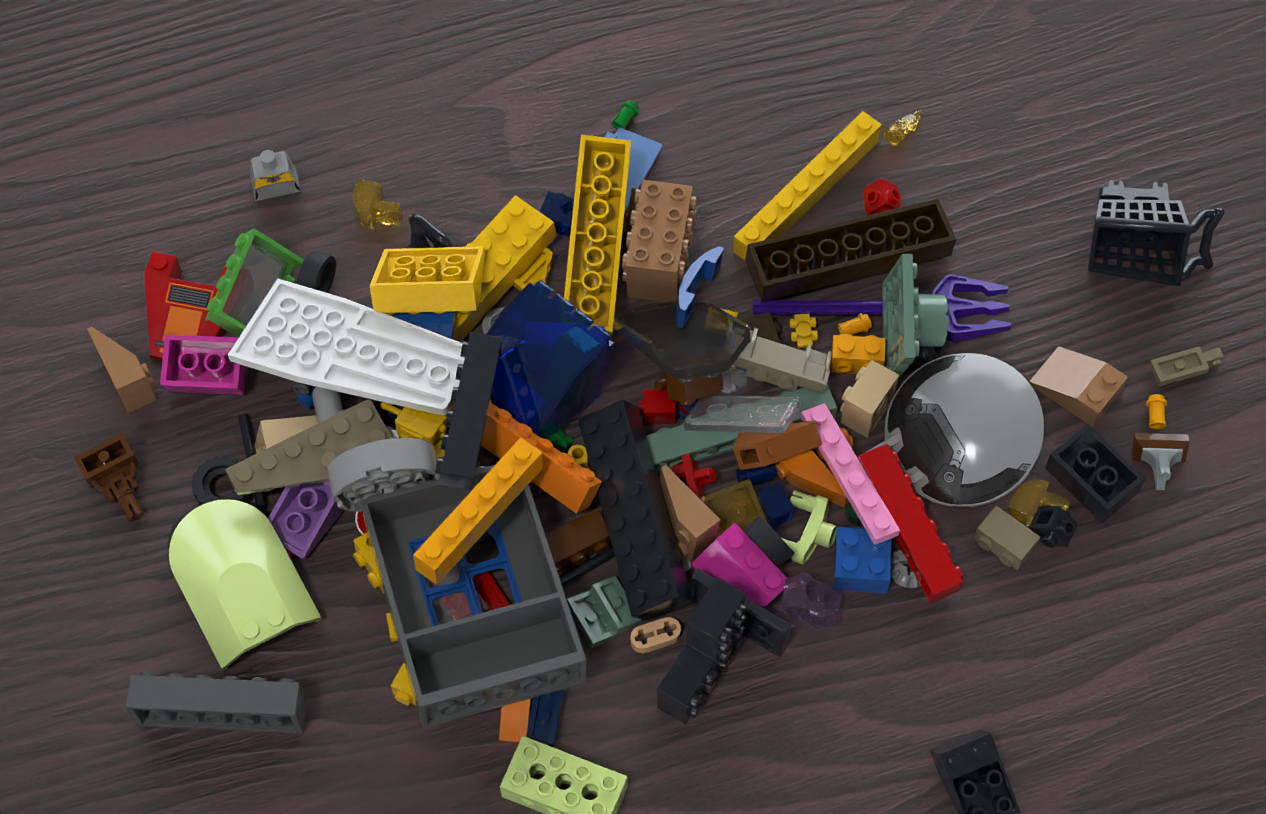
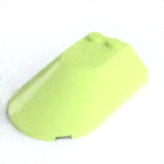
[169,500,322,671]

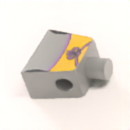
[251,150,301,201]

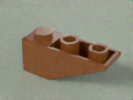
[733,420,822,470]

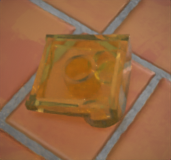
[700,479,768,539]

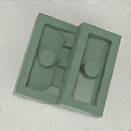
[567,576,642,648]

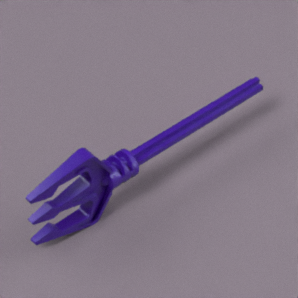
[753,274,1011,342]

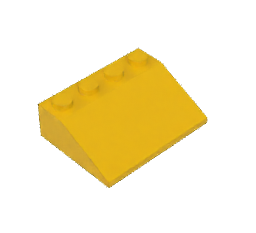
[370,246,485,315]

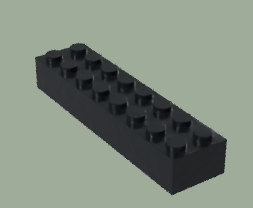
[578,399,694,621]

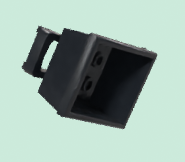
[1088,180,1225,286]

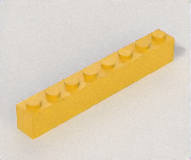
[733,111,882,261]

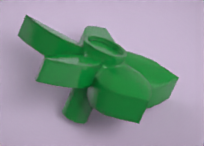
[545,426,574,451]

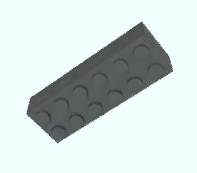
[126,672,307,733]

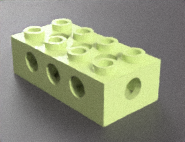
[500,736,628,814]

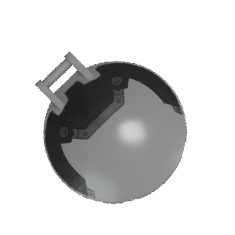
[865,353,1044,508]

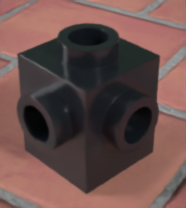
[1029,506,1077,548]

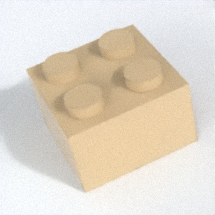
[840,360,899,438]

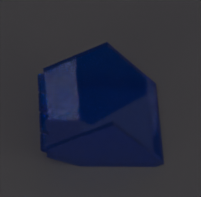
[486,280,614,439]

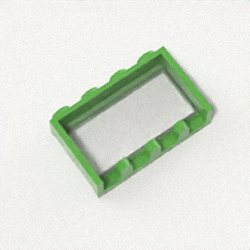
[205,229,304,338]

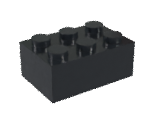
[1045,424,1146,523]

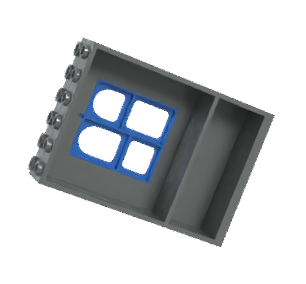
[361,465,586,729]

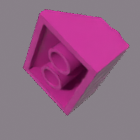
[691,523,791,608]

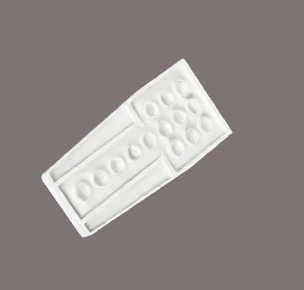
[228,279,465,415]

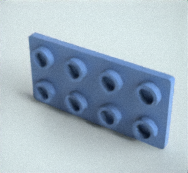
[605,128,662,214]

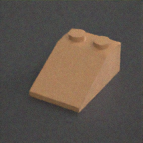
[87,327,157,413]
[1029,346,1128,427]
[659,465,720,563]

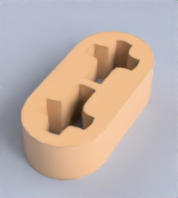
[630,617,681,653]

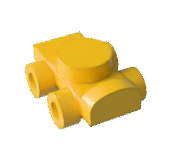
[789,314,818,348]

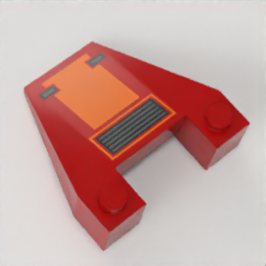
[144,252,254,360]

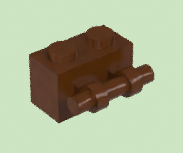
[654,356,724,405]

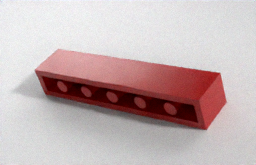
[858,444,964,604]

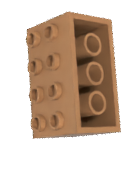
[622,180,697,304]

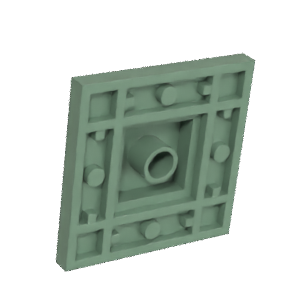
[882,254,948,379]

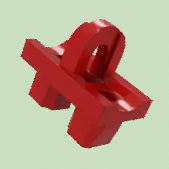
[671,453,717,505]

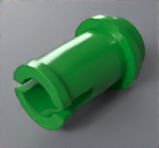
[611,100,639,130]

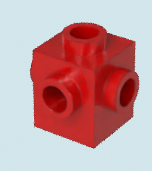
[863,178,901,215]

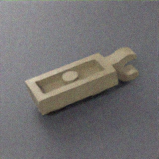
[1149,346,1224,387]

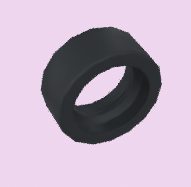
[297,250,336,293]
[744,516,794,567]

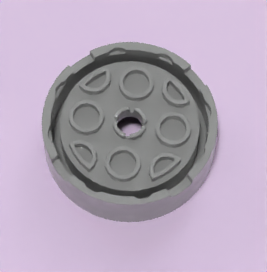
[327,438,440,512]

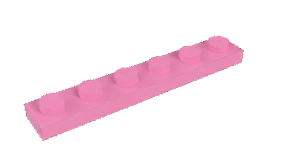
[800,403,900,545]

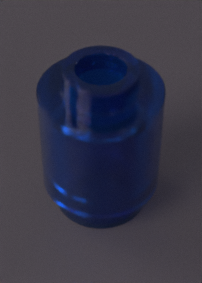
[736,463,777,489]

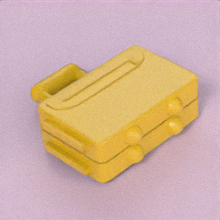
[381,402,455,447]

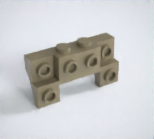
[722,321,832,393]

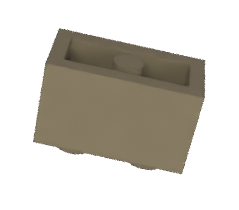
[974,506,1040,570]

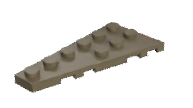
[225,399,392,495]

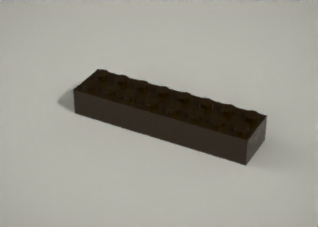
[745,199,956,302]

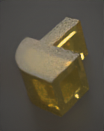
[352,179,403,229]
[1006,480,1071,528]

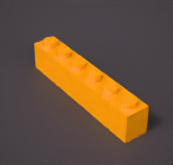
[413,438,543,585]

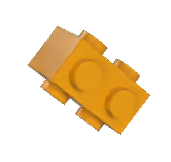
[830,334,885,374]

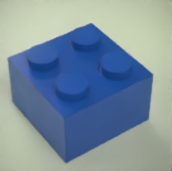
[833,527,892,593]

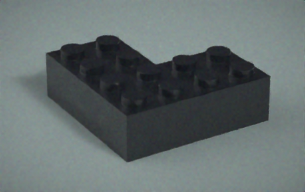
[657,577,747,724]

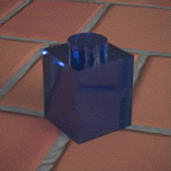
[755,482,795,529]

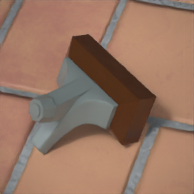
[1131,433,1190,490]

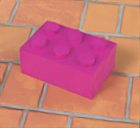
[160,334,247,395]

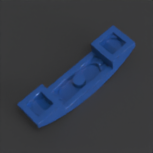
[676,246,724,329]

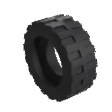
[191,455,253,506]

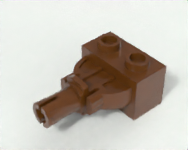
[74,433,144,522]

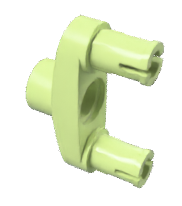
[782,490,837,565]

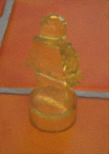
[884,110,923,146]

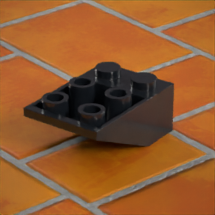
[930,729,1021,814]

